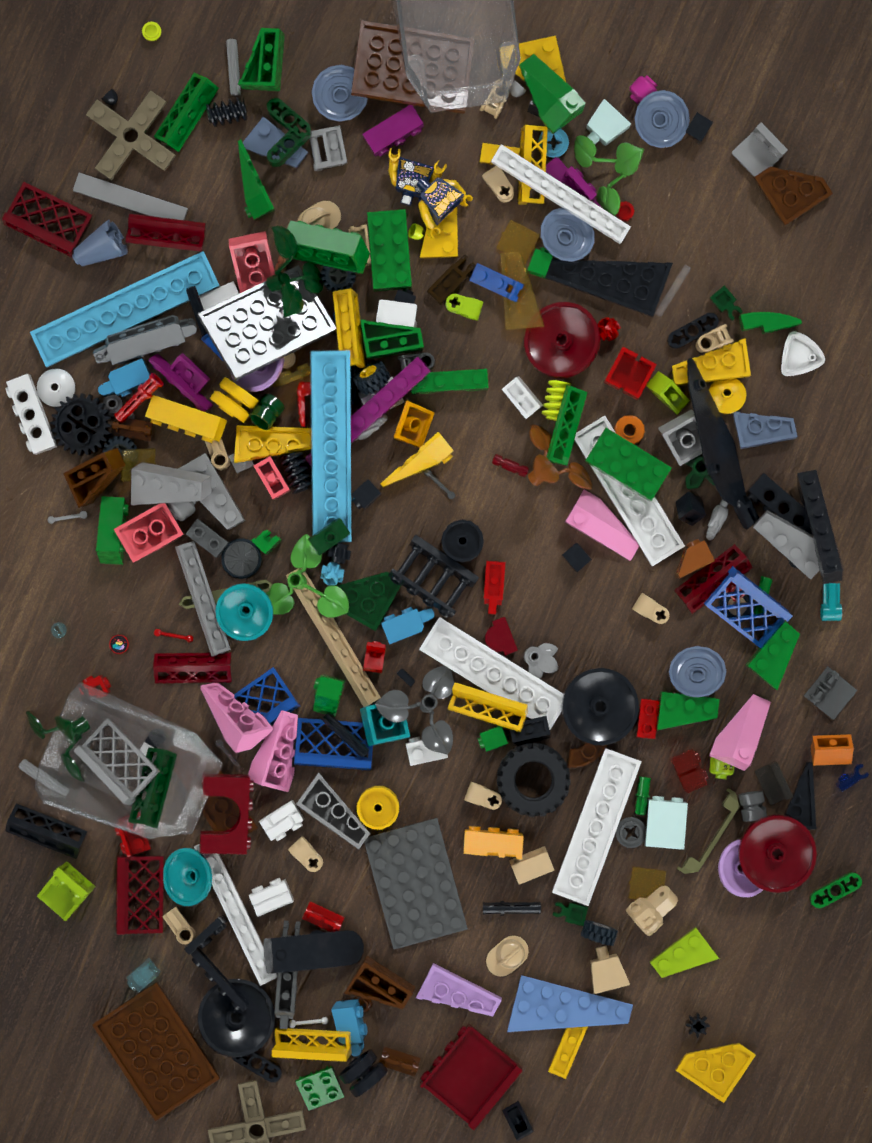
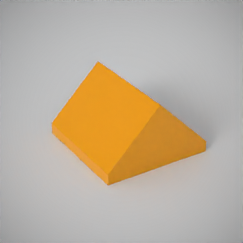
[394,401,435,448]

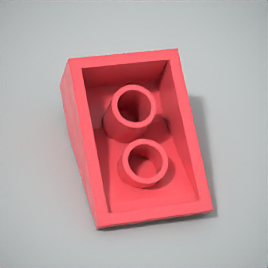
[228,231,275,293]
[114,503,183,563]

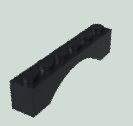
[797,470,843,584]

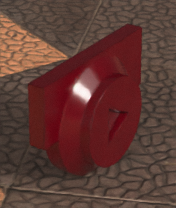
[485,617,518,655]

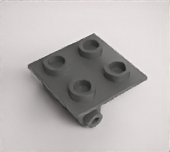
[804,666,858,720]

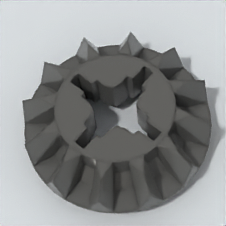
[616,817,646,848]

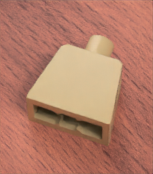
[590,945,630,994]

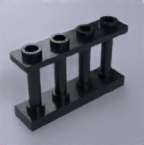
[388,534,479,618]

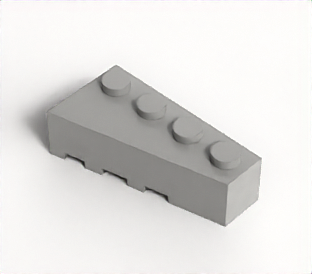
[179,453,245,530]
[131,462,212,505]
[753,510,819,579]
[296,773,370,849]

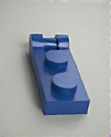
[469,263,524,302]

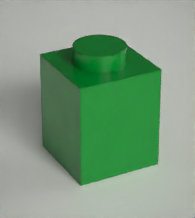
[527,247,553,279]
[477,725,508,752]

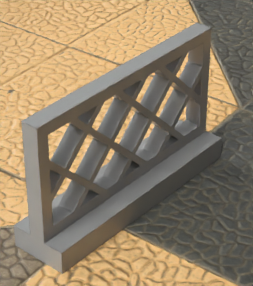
[74,718,160,806]

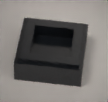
[397,668,415,687]

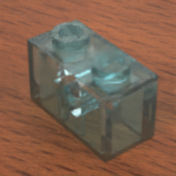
[126,957,161,992]

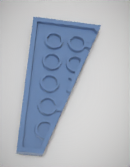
[507,975,633,1032]

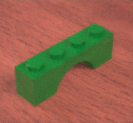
[411,369,488,395]

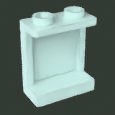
[644,796,688,850]

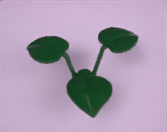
[266,226,323,317]
[26,711,90,782]

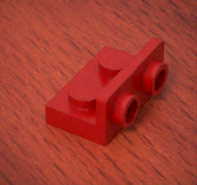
[114,812,152,857]

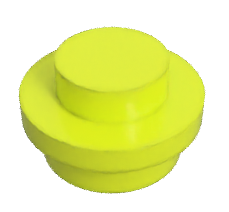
[142,22,161,41]

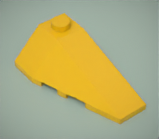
[381,432,453,487]

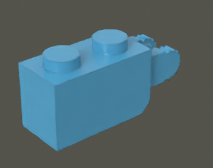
[98,359,150,397]
[381,607,434,644]
[331,999,368,1057]

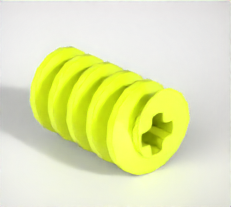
[541,380,571,421]

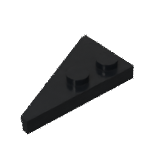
[784,762,816,830]

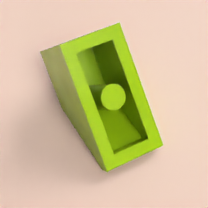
[646,371,690,415]

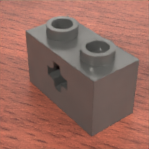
[186,519,229,558]

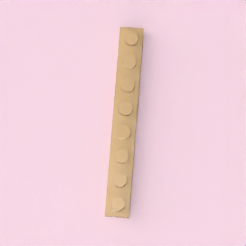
[286,568,381,707]

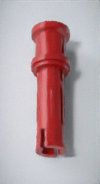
[114,373,164,423]

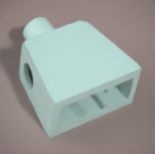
[586,99,631,146]

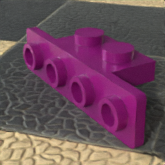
[546,157,603,209]
[149,353,213,412]

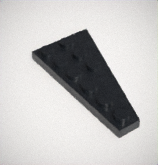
[545,259,673,317]

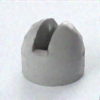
[510,81,526,97]

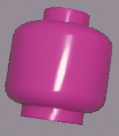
[629,75,658,104]

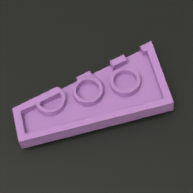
[416,963,502,1016]

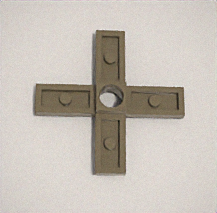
[86,90,176,180]
[208,1080,306,1143]

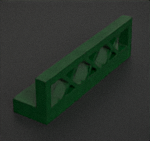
[128,747,177,829]

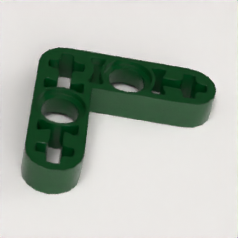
[267,98,312,167]

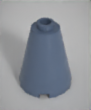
[72,220,128,266]

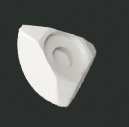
[781,331,825,376]

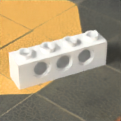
[5,374,58,455]

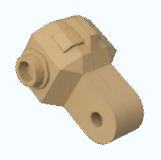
[626,886,678,936]

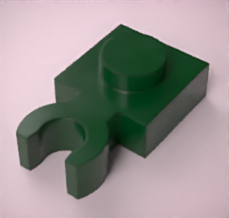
[709,285,743,321]
[553,902,588,926]

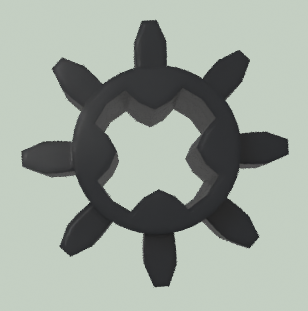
[328,543,351,564]
[685,1012,710,1038]

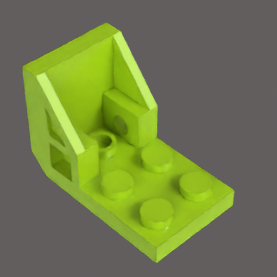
[37,862,96,921]

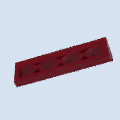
[125,214,206,252]
[674,544,753,614]
[153,652,232,683]

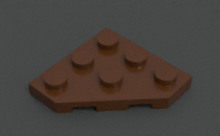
[753,166,833,226]

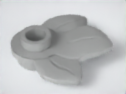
[524,643,558,679]

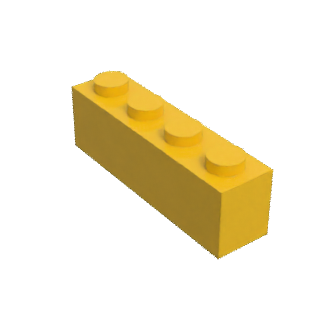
[145,395,227,443]

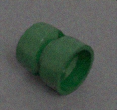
[249,394,285,430]

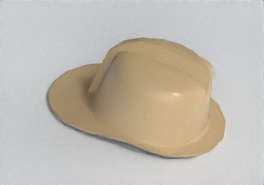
[297,201,341,229]
[486,936,529,977]

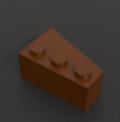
[63,448,126,508]
[344,956,415,1009]

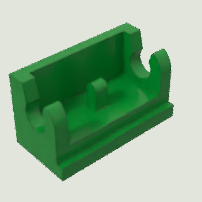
[251,530,282,555]

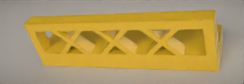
[518,125,548,205]
[333,288,365,368]
[448,682,528,732]
[272,1028,352,1062]

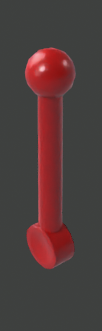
[154,629,193,642]

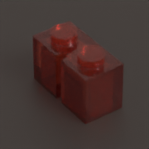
[670,748,709,794]

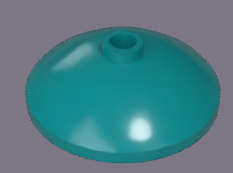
[216,583,273,641]
[163,848,212,906]

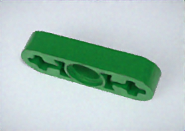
[809,872,862,908]

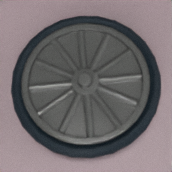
[221,538,262,579]

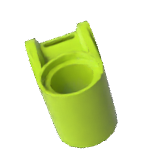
[445,294,484,321]

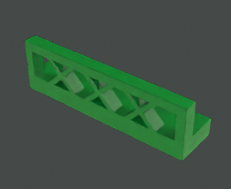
[154,72,219,152]
[546,385,588,466]

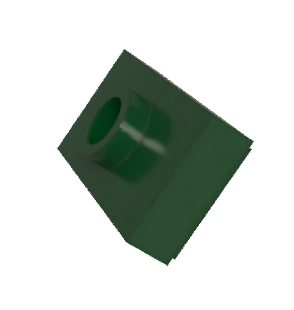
[308,518,350,555]

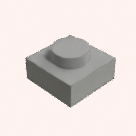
[228,453,254,474]

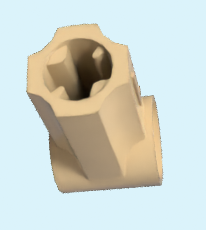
[205,438,230,471]
[162,906,196,944]

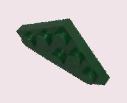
[337,572,401,631]

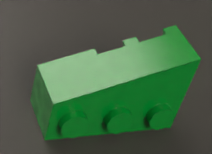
[238,28,285,91]
[360,319,424,359]
[96,496,129,565]
[745,621,800,690]
[313,674,345,717]
[656,691,720,730]

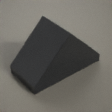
[502,1101,534,1141]

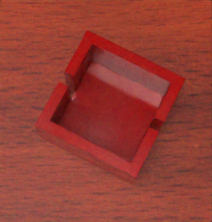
[603,347,657,400]

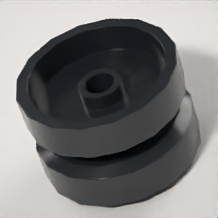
[441,520,484,562]
[338,1049,388,1098]

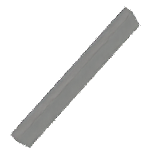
[73,173,188,220]
[175,541,231,656]

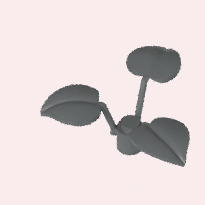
[376,666,454,754]

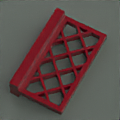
[2,182,93,258]
[116,856,164,935]

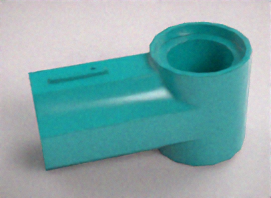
[820,583,842,621]

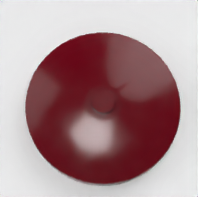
[524,302,601,378]
[738,815,817,893]

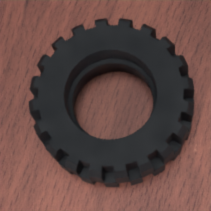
[497,742,571,817]

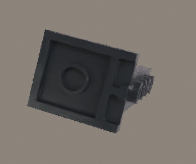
[184,915,249,1012]

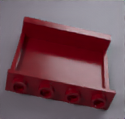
[420,1024,523,1130]

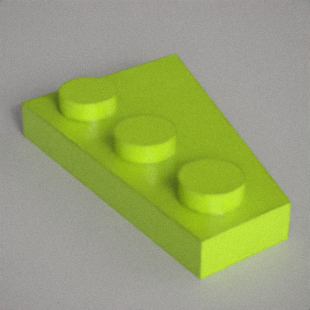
[650,927,719,978]

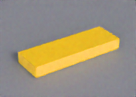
[548,1026,588,1079]

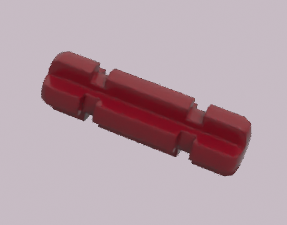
[492,454,529,477]

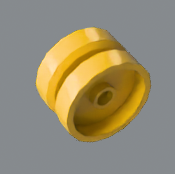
[209,377,259,423]
[357,786,399,829]

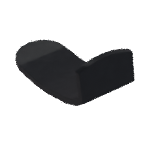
[264,930,364,974]

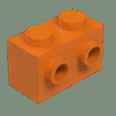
[811,734,854,766]

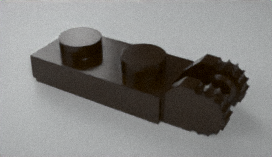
[427,254,476,305]

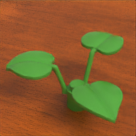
[574,135,644,216]
[266,534,349,618]

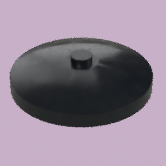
[562,668,639,745]
[197,979,275,1057]

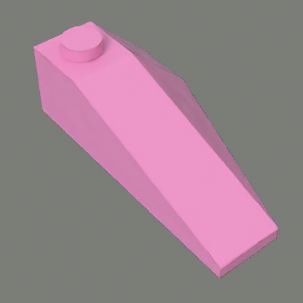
[565,489,639,561]
[200,683,273,753]
[709,694,771,771]
[248,710,298,792]

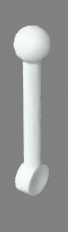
[288,1017,329,1028]

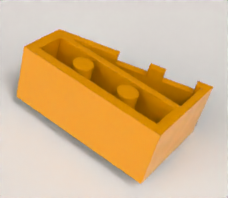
[463,826,523,859]

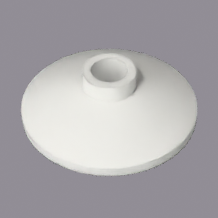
[37,369,75,407]

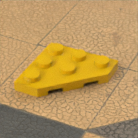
[500,35,566,82]
[675,1043,756,1103]

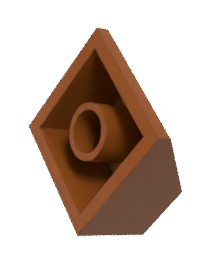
[675,539,715,579]

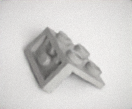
[732,122,788,177]

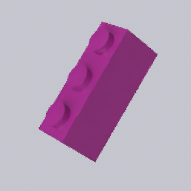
[362,105,424,157]

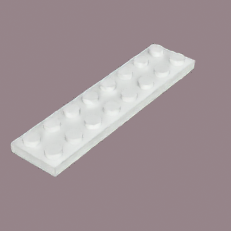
[574,416,685,566]
[419,617,563,729]
[552,748,641,906]

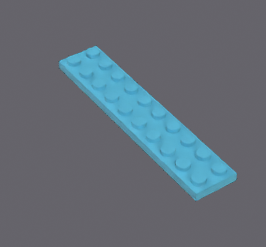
[30,251,220,367]
[310,350,352,542]

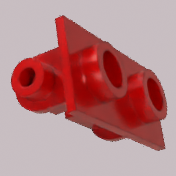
[636,699,660,739]
[302,901,345,932]

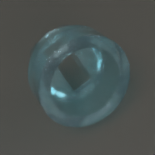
[51,622,67,638]

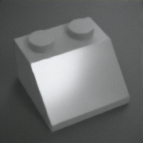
[658,409,702,466]

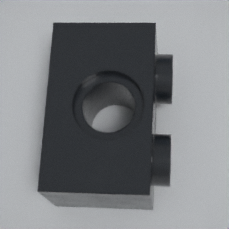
[351,479,382,510]

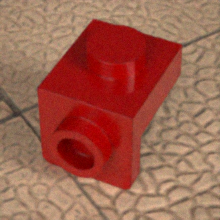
[363,641,386,673]
[79,675,111,694]

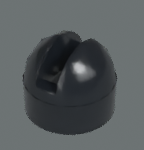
[102,89,118,105]

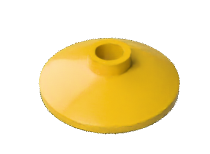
[709,379,746,414]

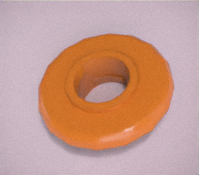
[614,415,645,445]

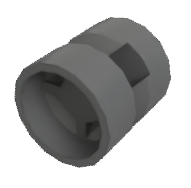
[738,791,767,822]

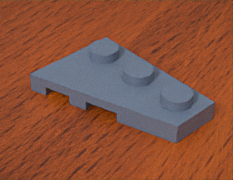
[243,117,308,168]
[732,412,798,449]

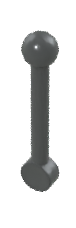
[424,469,455,499]

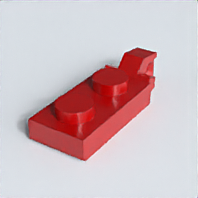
[484,561,506,615]

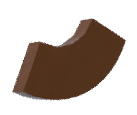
[568,742,607,768]

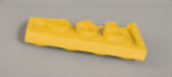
[420,180,458,258]
[672,338,751,386]
[234,425,311,463]

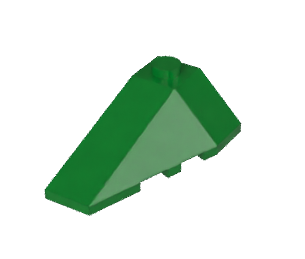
[519,54,586,134]

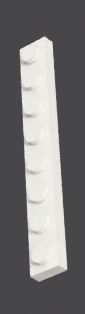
[490,144,631,244]
[194,844,278,986]

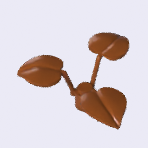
[528,425,592,490]

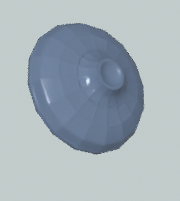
[312,65,368,122]
[635,90,690,148]
[541,208,594,262]
[669,646,726,698]

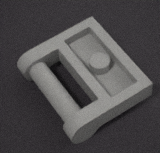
[309,125,348,171]

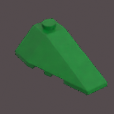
[238,140,275,221]

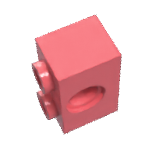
[254,456,291,500]

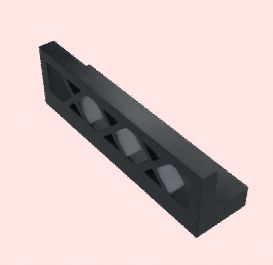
[5,803,88,859]

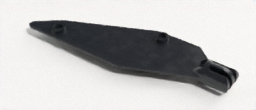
[687,358,759,529]

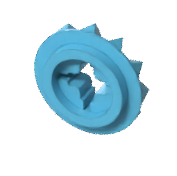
[538,129,569,158]

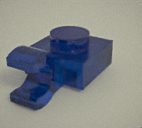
[835,764,869,792]

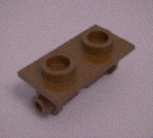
[112,418,153,441]
[379,1046,421,1077]

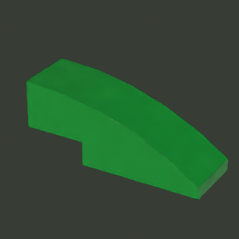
[738,312,802,334]

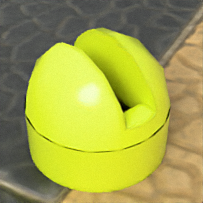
[408,223,425,240]

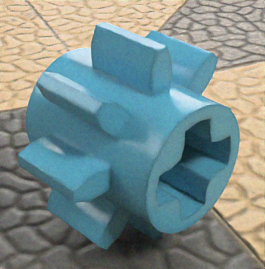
[320,562,345,586]

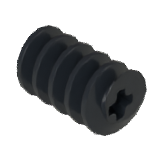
[206,97,248,127]
[280,452,312,494]

